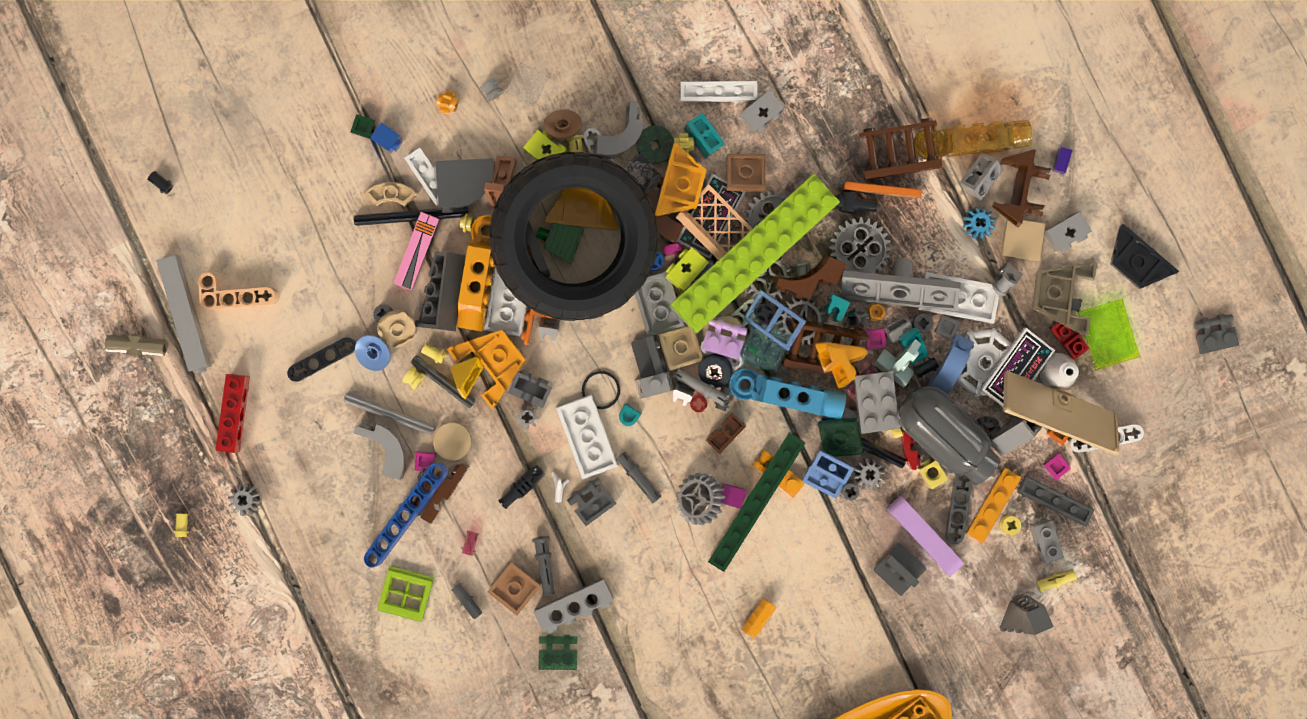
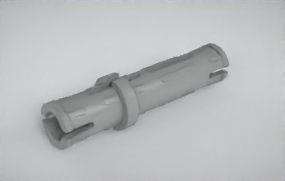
[673,368,729,406]

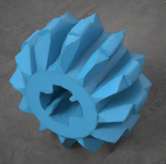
[963,207,996,239]

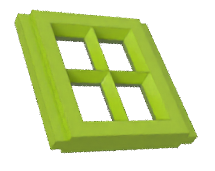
[377,566,434,622]

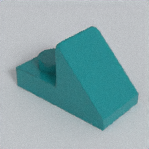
[898,327,928,365]

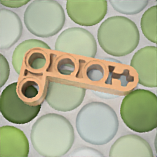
[198,272,279,310]

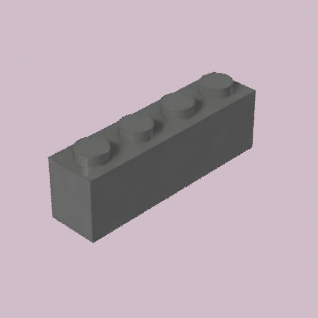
[415,251,465,332]
[1000,594,1054,635]

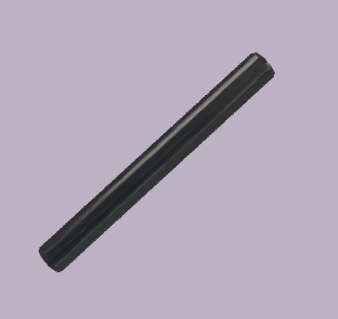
[819,418,906,468]

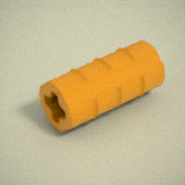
[741,598,777,639]

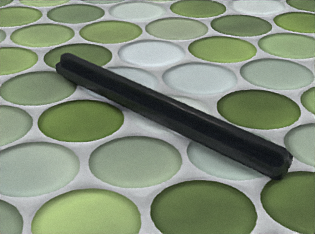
[353,207,468,226]

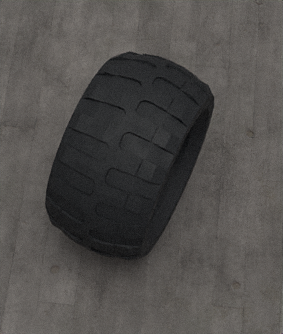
[490,152,658,321]

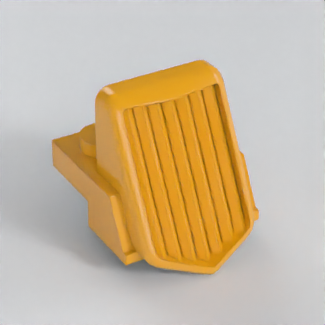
[815,342,868,388]

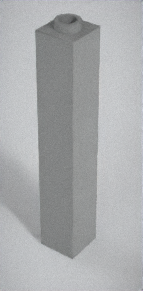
[156,255,211,374]

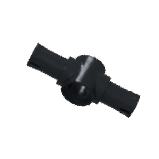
[834,192,878,214]

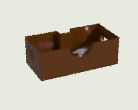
[706,413,746,454]

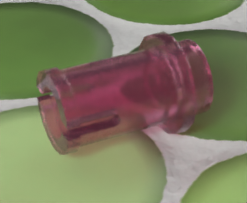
[461,530,479,556]

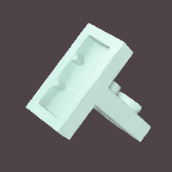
[873,339,921,388]

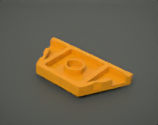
[655,143,707,216]
[544,188,618,231]

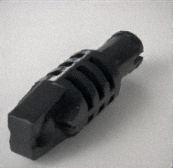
[498,465,545,509]

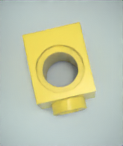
[917,458,948,489]

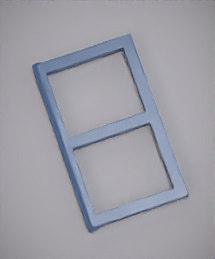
[743,290,806,350]

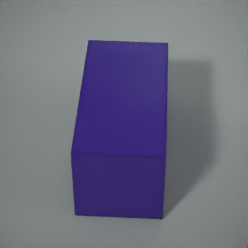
[1052,147,1073,174]

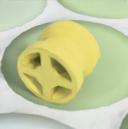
[402,366,426,390]
[999,515,1021,535]

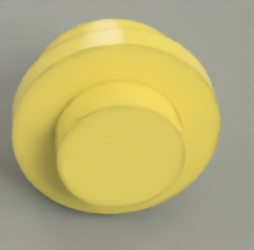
[460,213,475,233]

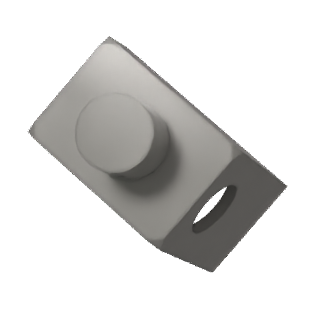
[635,371,675,399]

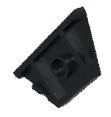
[1110,223,1179,289]

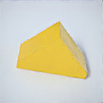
[450,357,484,399]

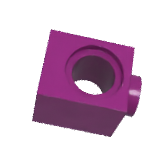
[720,483,746,509]

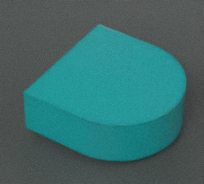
[619,404,641,426]

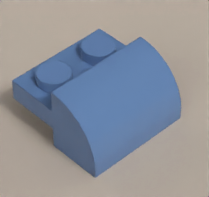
[802,449,854,499]

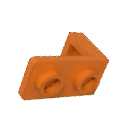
[521,309,554,345]

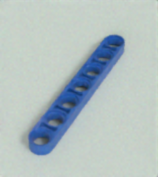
[364,462,448,568]

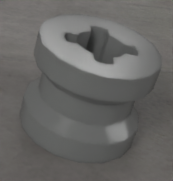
[373,305,393,322]
[912,314,933,333]

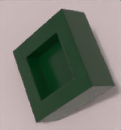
[350,114,375,139]

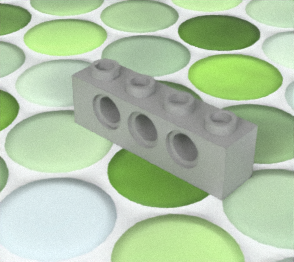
[534,578,614,633]

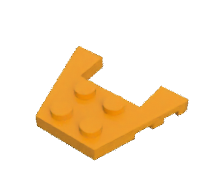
[446,329,527,409]

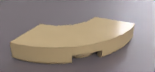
[363,182,418,207]

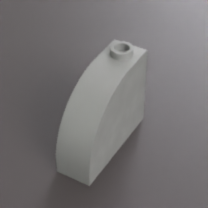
[991,416,1042,456]

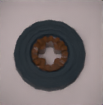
[698,354,733,388]

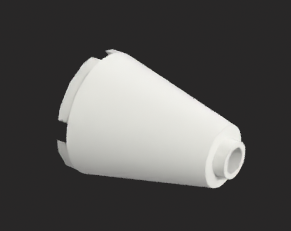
[1039,353,1079,390]

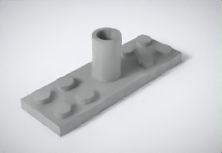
[841,258,961,311]

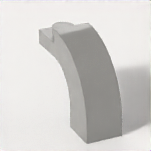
[593,100,644,159]
[353,423,406,480]

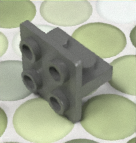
[631,335,667,378]
[873,543,926,596]

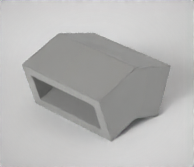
[884,316,913,345]

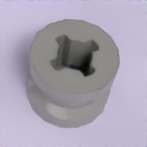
[480,78,504,101]

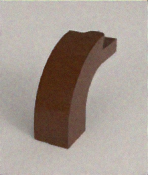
[648,177,684,244]

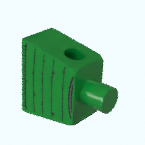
[536,223,584,264]

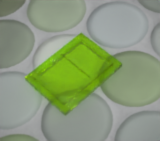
[1078,299,1140,370]

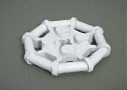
[956,328,1012,398]

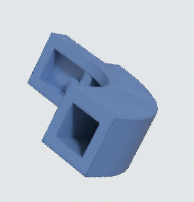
[927,334,974,395]

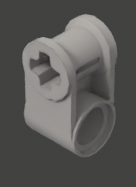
[992,262,1023,296]

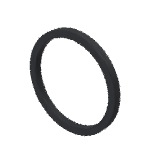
[582,371,620,409]

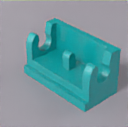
[683,113,725,159]
[824,294,850,323]

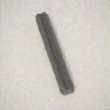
[411,355,475,408]

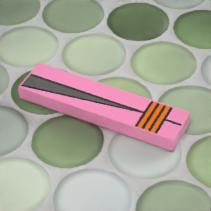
[394,212,439,290]

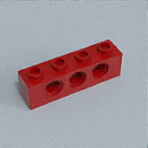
[215,374,250,453]

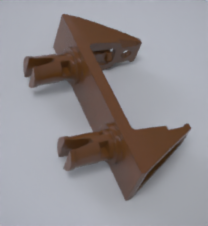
[992,149,1051,228]

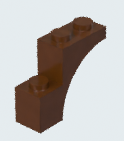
[771,254,846,300]

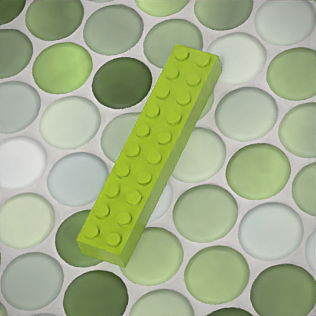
[669,174,840,334]

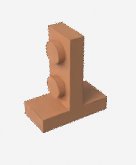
[484,156,517,207]

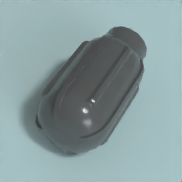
[897,386,1001,485]

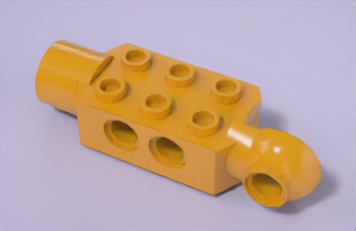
[456,215,495,331]

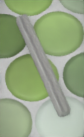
[344,393,435,435]

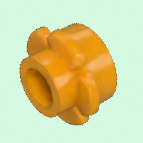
[867,303,886,321]

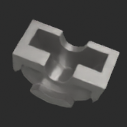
[508,369,552,408]

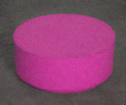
[663,243,683,256]

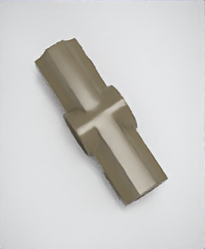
[105,335,167,356]

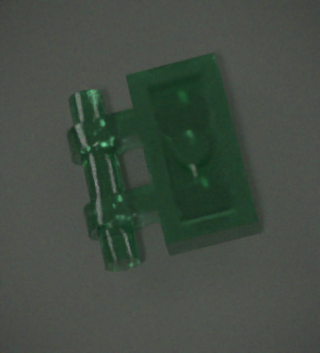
[538,634,578,670]

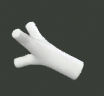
[551,472,569,502]

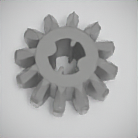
[853,458,886,491]
[228,483,261,516]

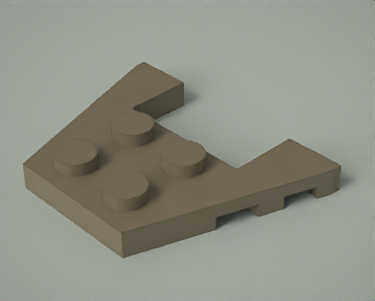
[1032,262,1097,336]

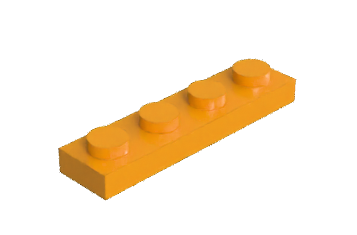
[966,467,1022,543]

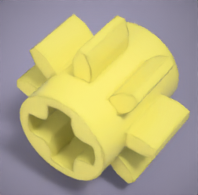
[674,133,694,154]

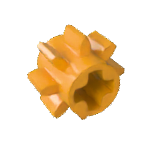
[436,90,459,115]

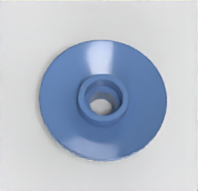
[355,335,391,371]

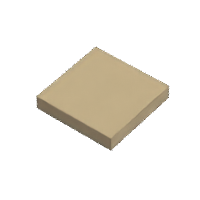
[1001,219,1046,262]
[657,326,703,372]

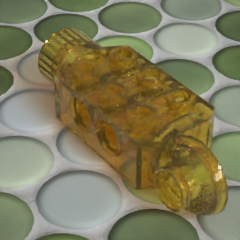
[914,120,1032,160]

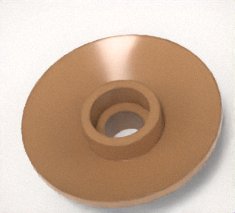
[544,109,582,139]

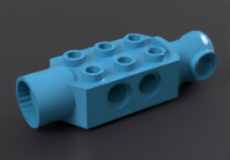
[729,369,846,420]

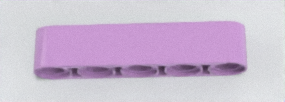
[886,495,964,577]

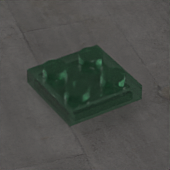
[818,418,864,457]

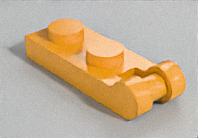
[752,450,805,498]

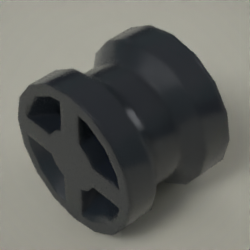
[755,304,774,323]

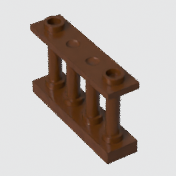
[859,118,944,180]
[781,317,869,376]

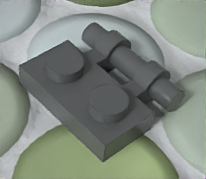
[1194,314,1239,354]
[567,477,617,526]

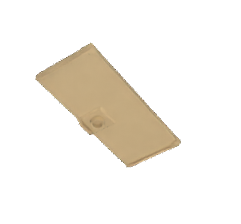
[1003,370,1120,455]

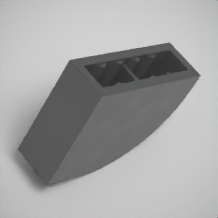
[434,158,494,213]

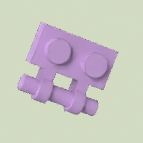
[702,318,748,360]

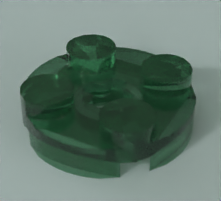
[636,125,674,164]

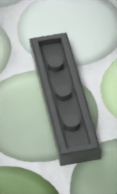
[1017,475,1095,527]

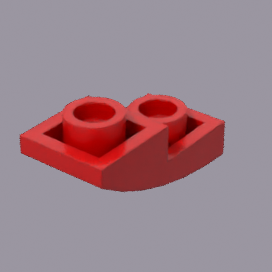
[1049,322,1090,360]
[901,430,921,470]

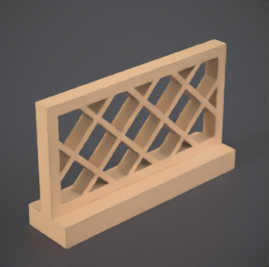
[676,185,753,260]

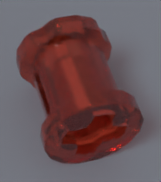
[690,395,708,413]

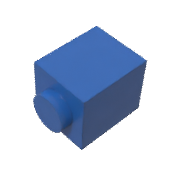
[370,122,402,154]

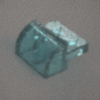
[740,321,791,372]

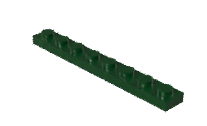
[708,432,806,572]

